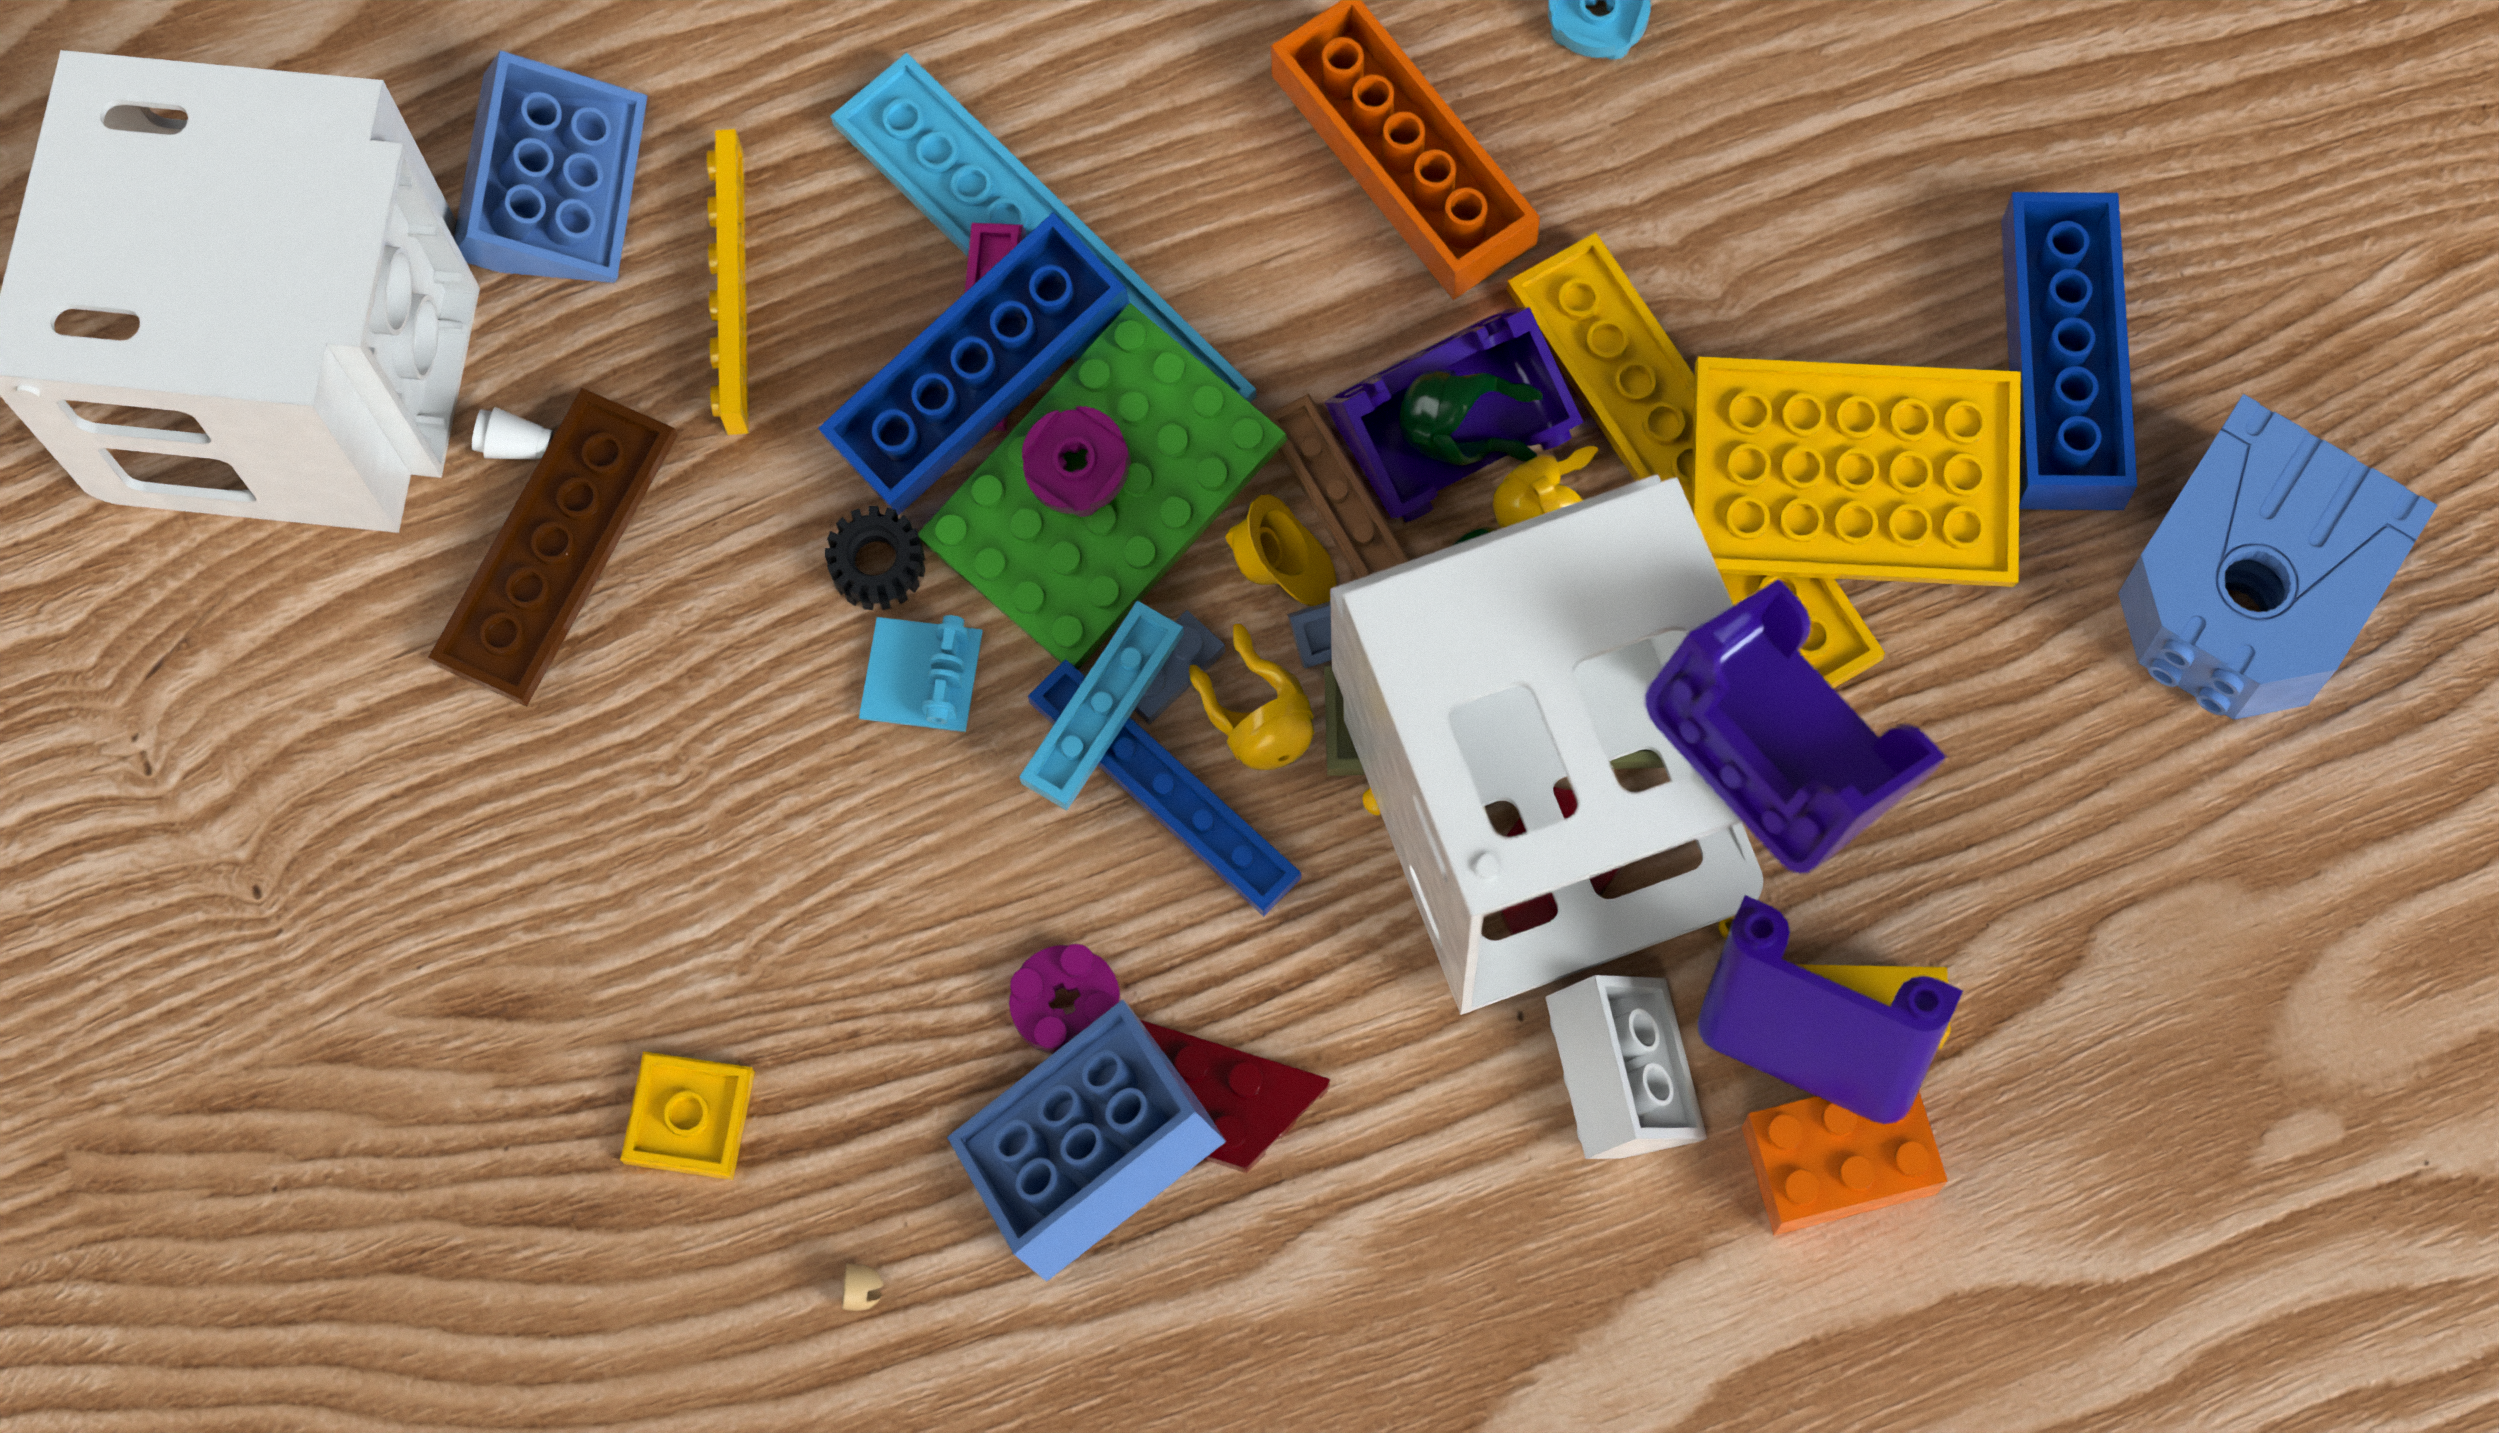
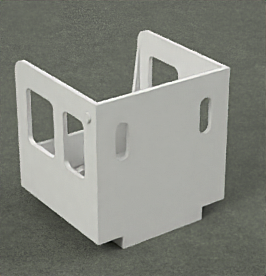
[0,50,480,533]
[1330,474,1763,1015]

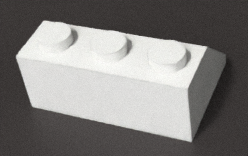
[1545,975,1707,1159]

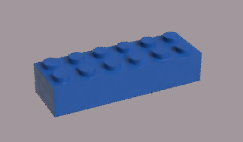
[2001,192,2137,510]
[818,212,1130,516]

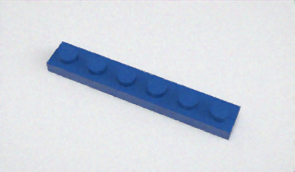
[1028,659,1302,917]

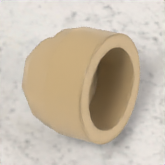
[842,1263,883,1311]

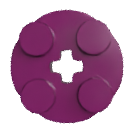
[1022,406,1131,517]
[1009,944,1121,1053]

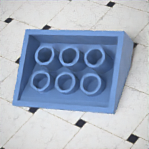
[454,50,648,283]
[947,999,1226,1282]

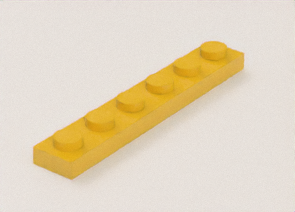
[707,129,749,435]

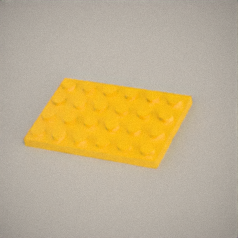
[1691,357,2021,587]

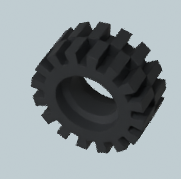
[825,506,925,611]

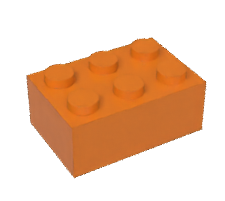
[1741,1091,1948,1236]

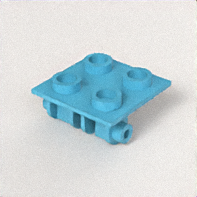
[859,615,983,732]

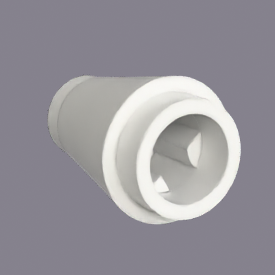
[472,407,554,460]

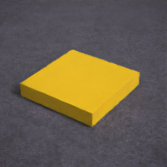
[620,1051,755,1180]

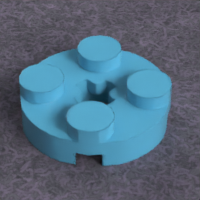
[1548,0,1651,60]

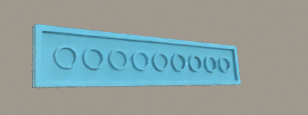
[831,53,1257,403]

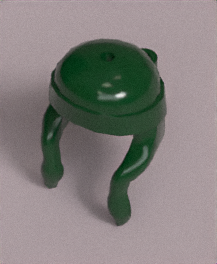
[1399,369,1543,466]

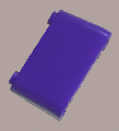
[1324,307,1583,522]
[1645,579,1947,874]
[1697,895,1963,1124]

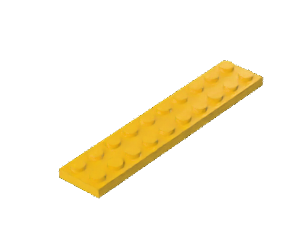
[1506,232,1885,689]

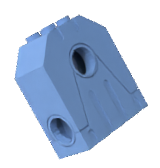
[2118,394,2438,720]

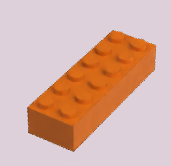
[1271,0,1540,300]

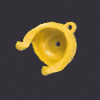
[1493,446,1599,529]
[1189,624,1315,770]

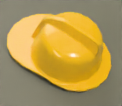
[1225,494,1337,606]

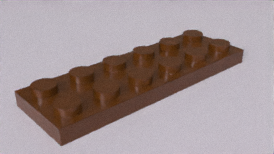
[428,387,677,707]

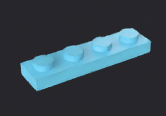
[1019,600,1184,811]

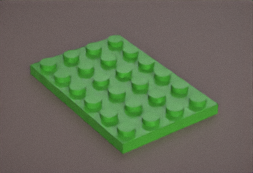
[918,303,1288,670]

